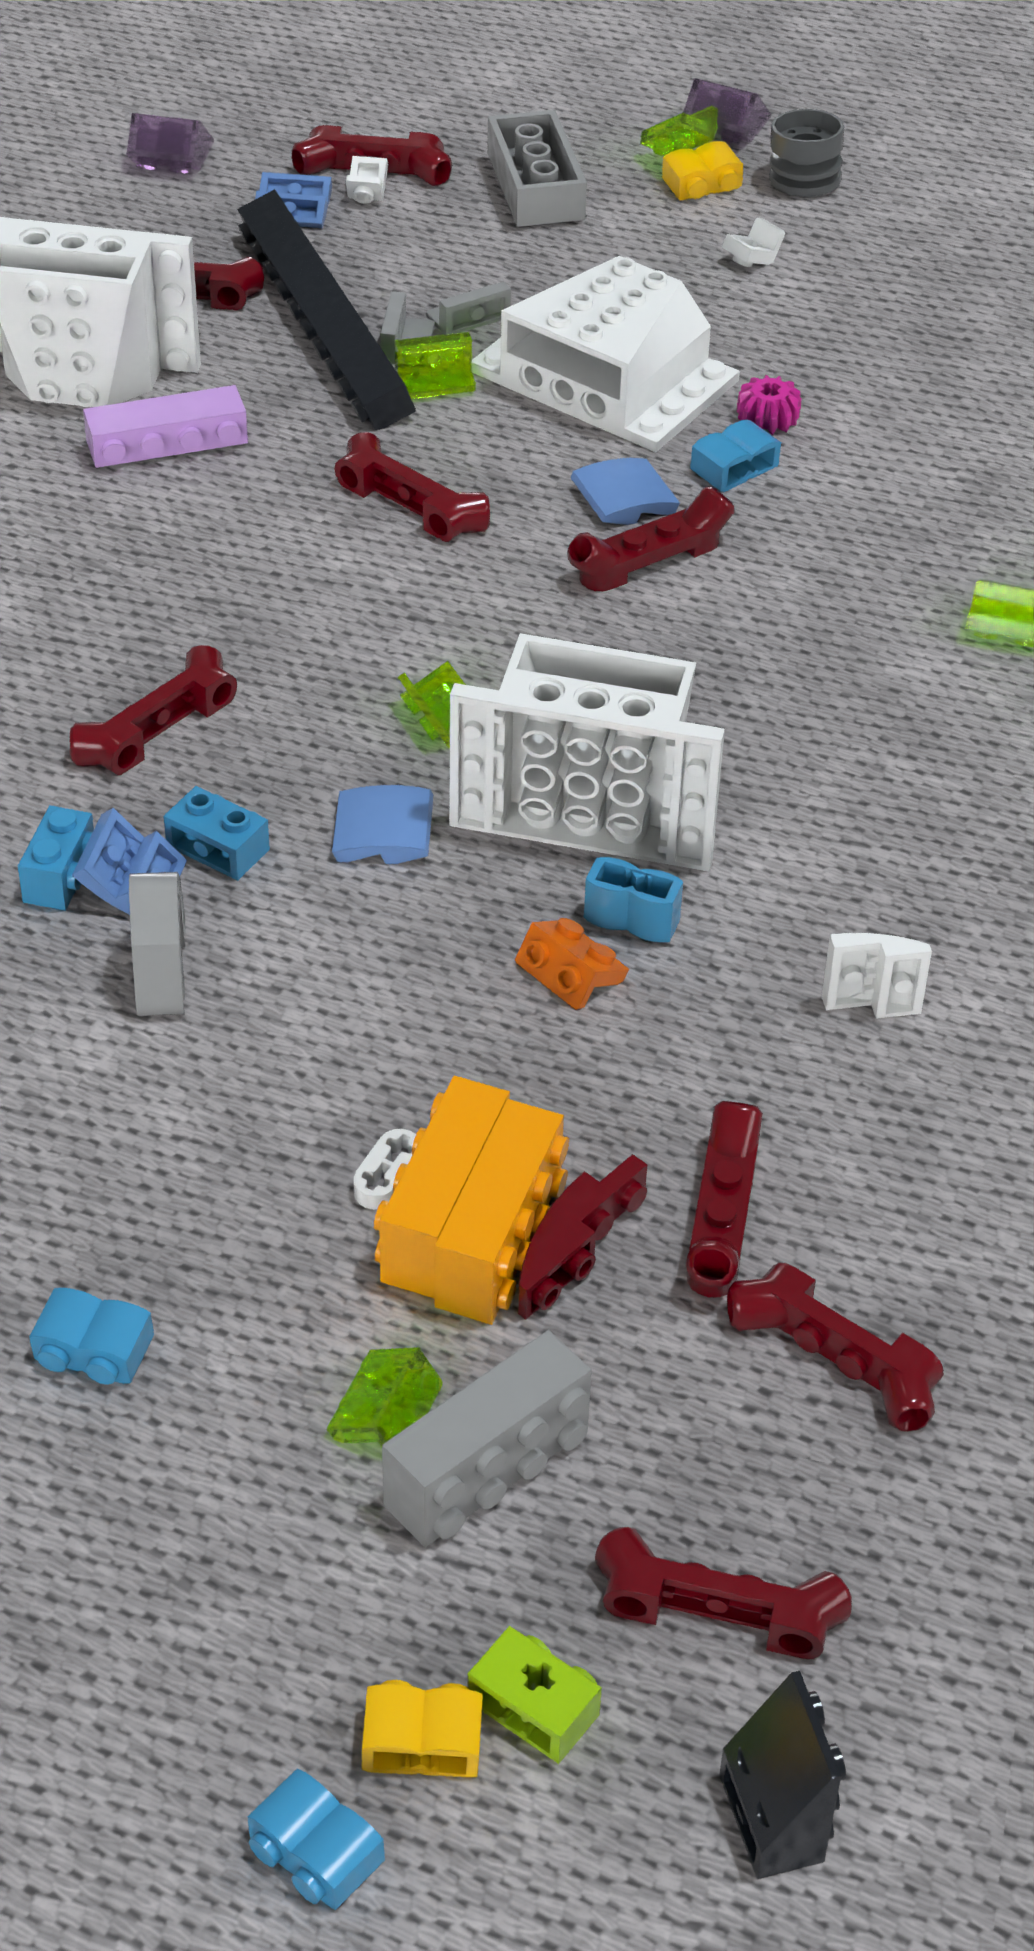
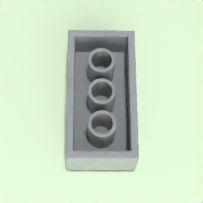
[487,110,587,227]
[382,1330,592,1547]

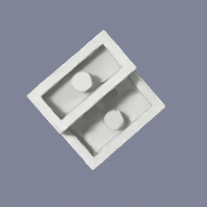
[822,933,932,1019]

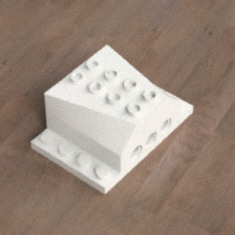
[0,217,201,407]
[470,256,740,453]
[449,633,725,872]

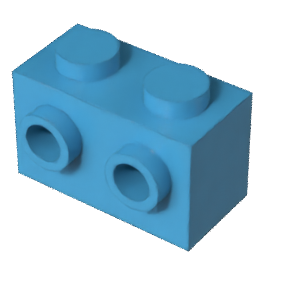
[163,786,270,880]
[18,805,94,911]

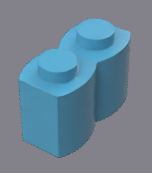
[690,420,781,492]
[584,857,683,942]
[29,1288,154,1385]
[247,1768,385,1910]

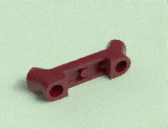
[291,125,452,186]
[194,256,264,310]
[334,432,490,542]
[567,486,735,591]
[70,645,237,775]
[686,1101,763,1298]
[727,1263,944,1432]
[594,1527,852,1660]

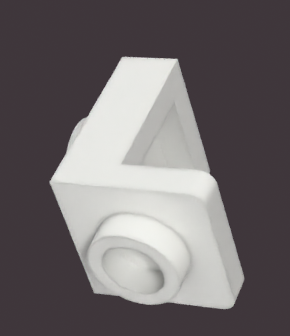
[345,156,388,204]
[722,218,785,267]

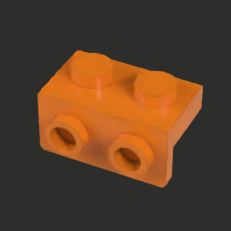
[515,918,629,1010]

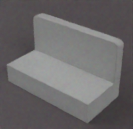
[427,281,511,337]
[380,291,435,366]

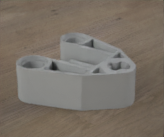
[129,872,186,1016]

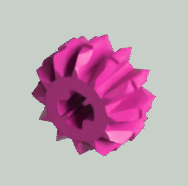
[737,375,802,435]

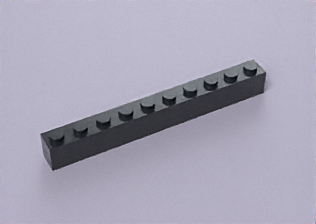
[237,189,416,431]

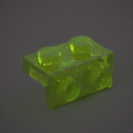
[640,106,718,156]
[395,332,476,399]
[965,579,1034,647]
[398,661,466,748]
[326,1347,443,1447]

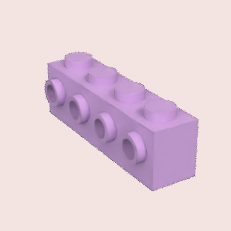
[83,385,248,468]

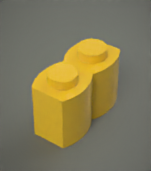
[662,141,743,201]
[361,1680,483,1777]

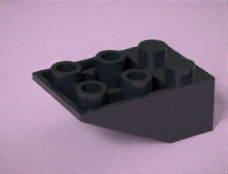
[719,1670,846,1880]

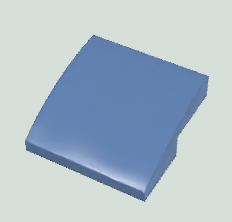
[255,172,332,228]
[570,458,680,525]
[332,785,434,864]
[72,808,187,915]

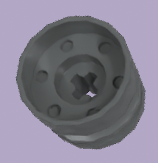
[769,109,844,197]

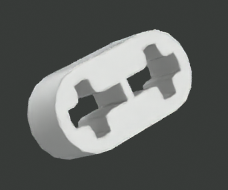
[353,1129,416,1210]

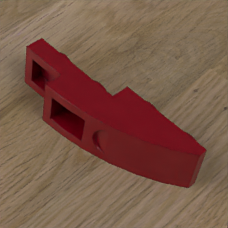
[518,1154,648,1320]

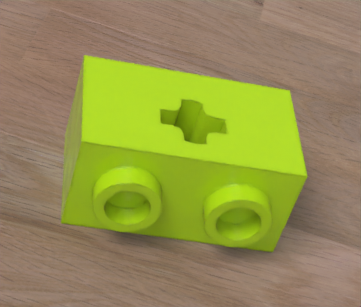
[467,1626,602,1764]

